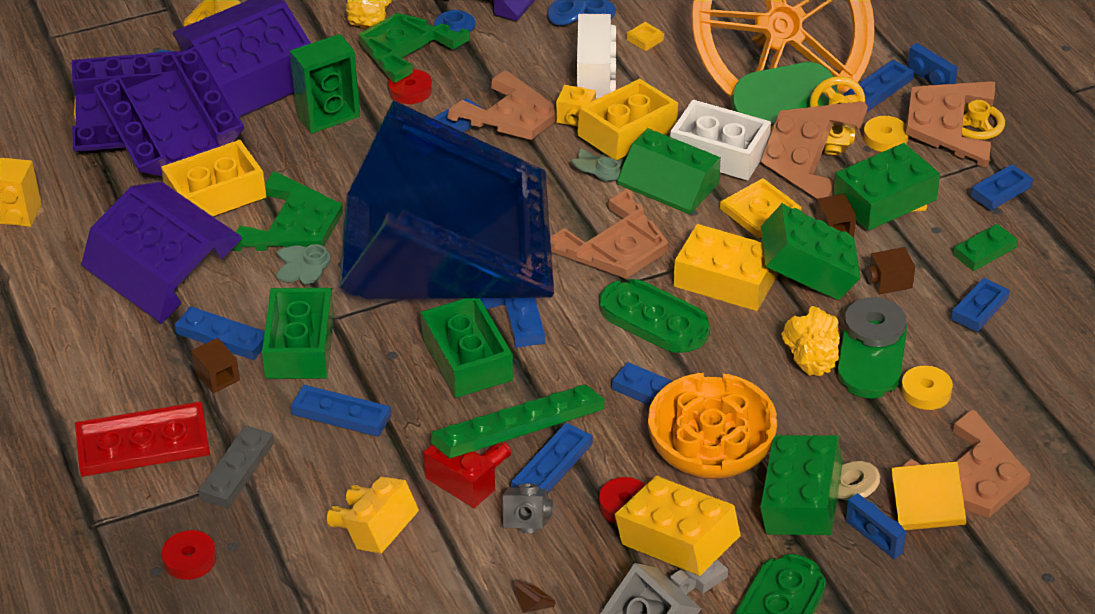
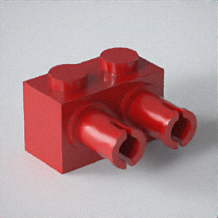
[423,442,511,509]

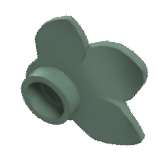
[571,149,623,182]
[276,244,331,285]

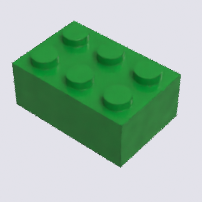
[290,34,360,134]
[833,143,940,231]
[761,203,861,301]
[262,288,334,379]
[420,295,513,398]
[760,435,843,535]

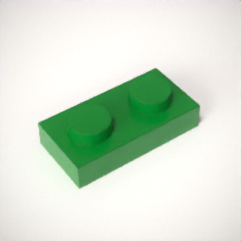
[953,224,1018,271]

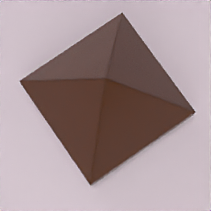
[514,580,556,613]

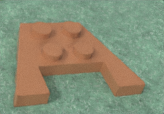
[448,70,557,140]
[905,81,996,168]
[760,101,868,199]
[545,189,669,279]
[892,409,1031,518]

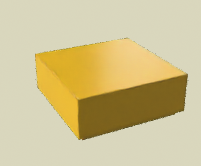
[627,22,664,51]

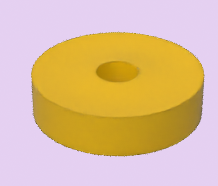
[863,116,909,152]
[901,366,953,410]

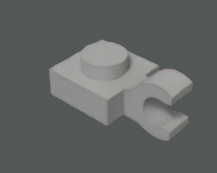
[670,560,728,595]

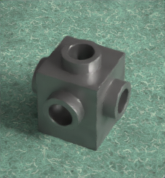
[503,483,553,533]

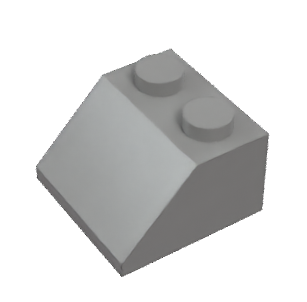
[600,563,702,614]

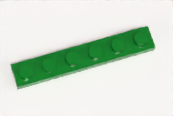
[431,384,605,458]

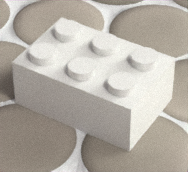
[577,14,616,99]
[670,100,771,181]

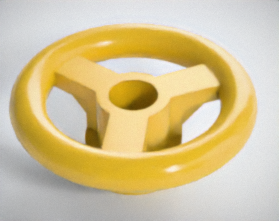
[810,76,865,107]
[962,100,1005,140]

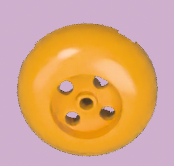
[648,373,777,479]

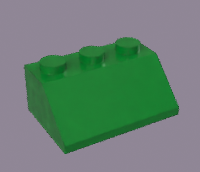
[617,128,721,215]

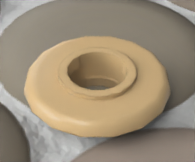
[838,461,881,501]

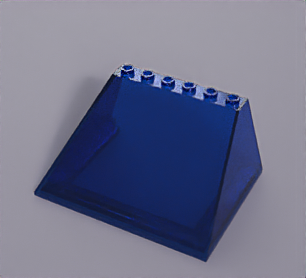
[340,100,554,299]

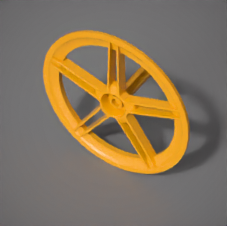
[691,0,874,97]

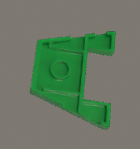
[358,13,470,83]
[231,171,343,251]

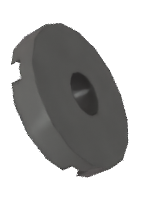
[844,297,906,347]

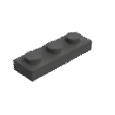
[198,425,275,509]

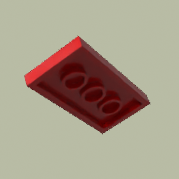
[75,401,210,477]

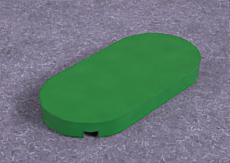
[731,62,837,126]
[600,279,710,353]
[837,321,907,398]
[735,554,826,614]

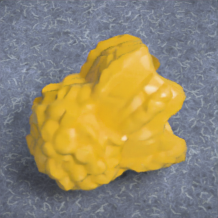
[346,0,393,29]
[781,306,840,376]

